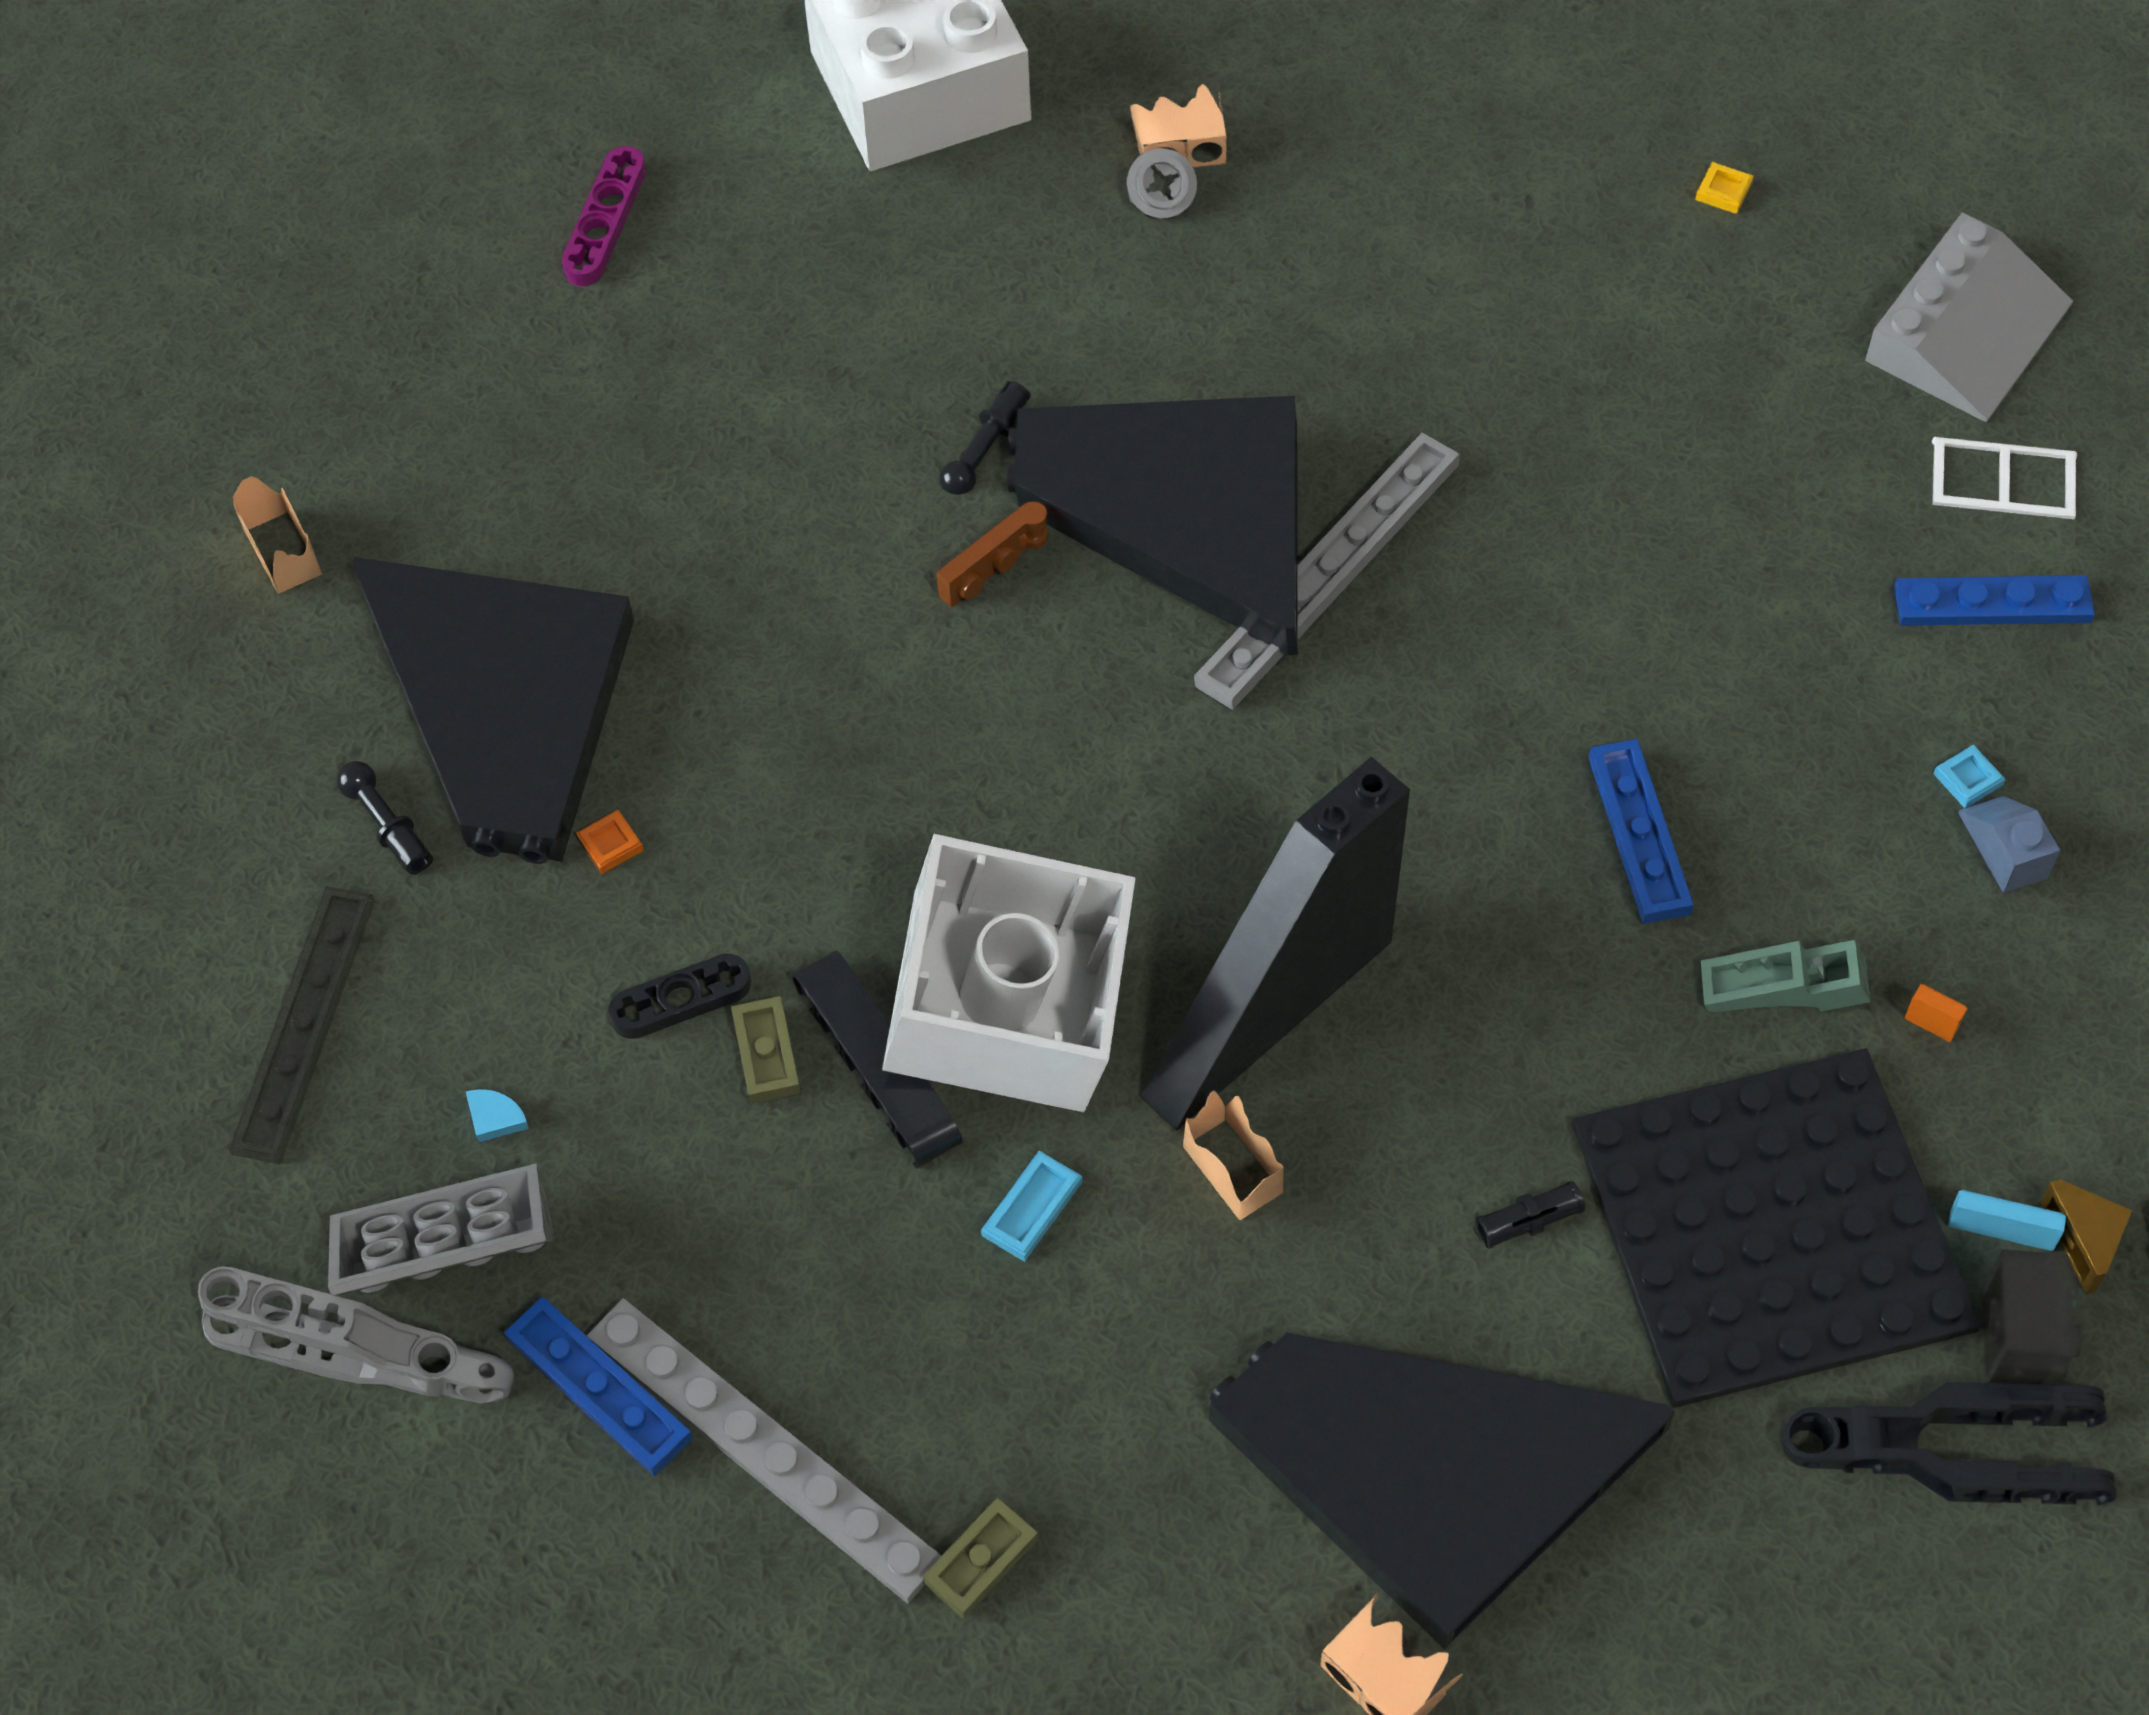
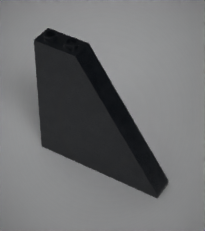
[1007,396,1298,655]
[352,557,634,864]
[1141,756,1410,1131]
[1209,1333,1675,1650]

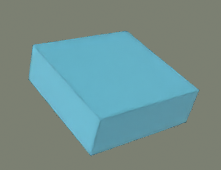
[1933,744,2005,808]

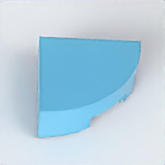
[466,1089,529,1142]

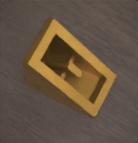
[2040,1179,2132,1295]

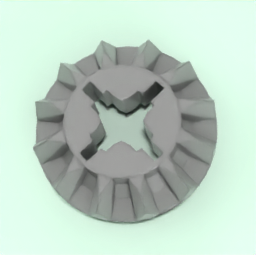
[1126,148,1197,220]

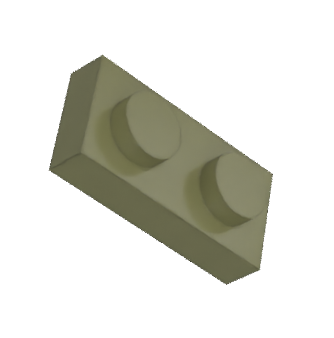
[731,996,801,1104]
[922,1497,1039,1619]

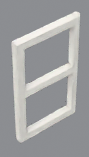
[1932,437,2077,519]

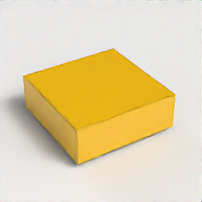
[1695,162,1754,214]

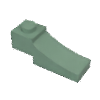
[1701,940,1871,1012]

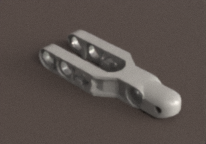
[198,1266,515,1403]

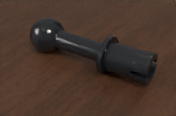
[940,381,1031,495]
[337,761,433,875]

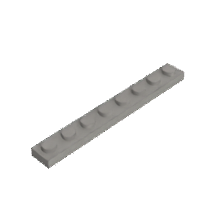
[1194,433,1460,710]
[587,1298,942,1604]

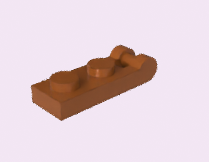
[936,502,1048,608]

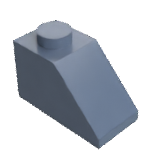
[1958,796,2061,893]

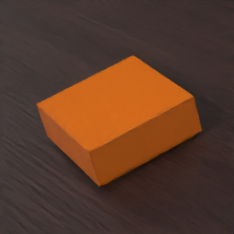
[576,810,644,874]
[1904,984,1967,1043]

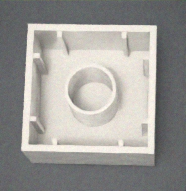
[804,0,1031,172]
[882,834,1136,1112]

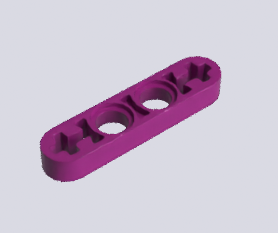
[562,146,646,286]

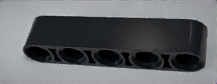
[792,950,963,1168]

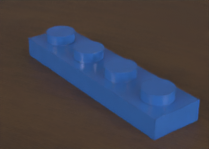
[1894,575,2095,626]
[1588,739,1694,924]
[504,1296,693,1477]

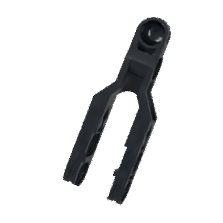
[1781,1382,2117,1505]

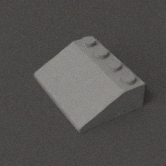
[1865,212,2073,423]
[328,1163,554,1296]

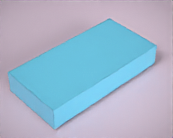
[981,1151,1083,1262]
[1947,1190,2066,1251]

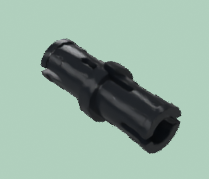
[1475,1181,1585,1249]

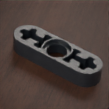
[609,954,751,1039]

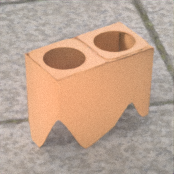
[1130,84,1226,171]
[233,476,322,594]
[1183,1090,1284,1220]
[1321,1594,1463,1715]

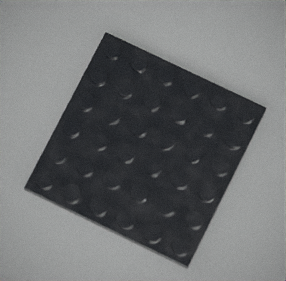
[1572,1048,1981,1408]

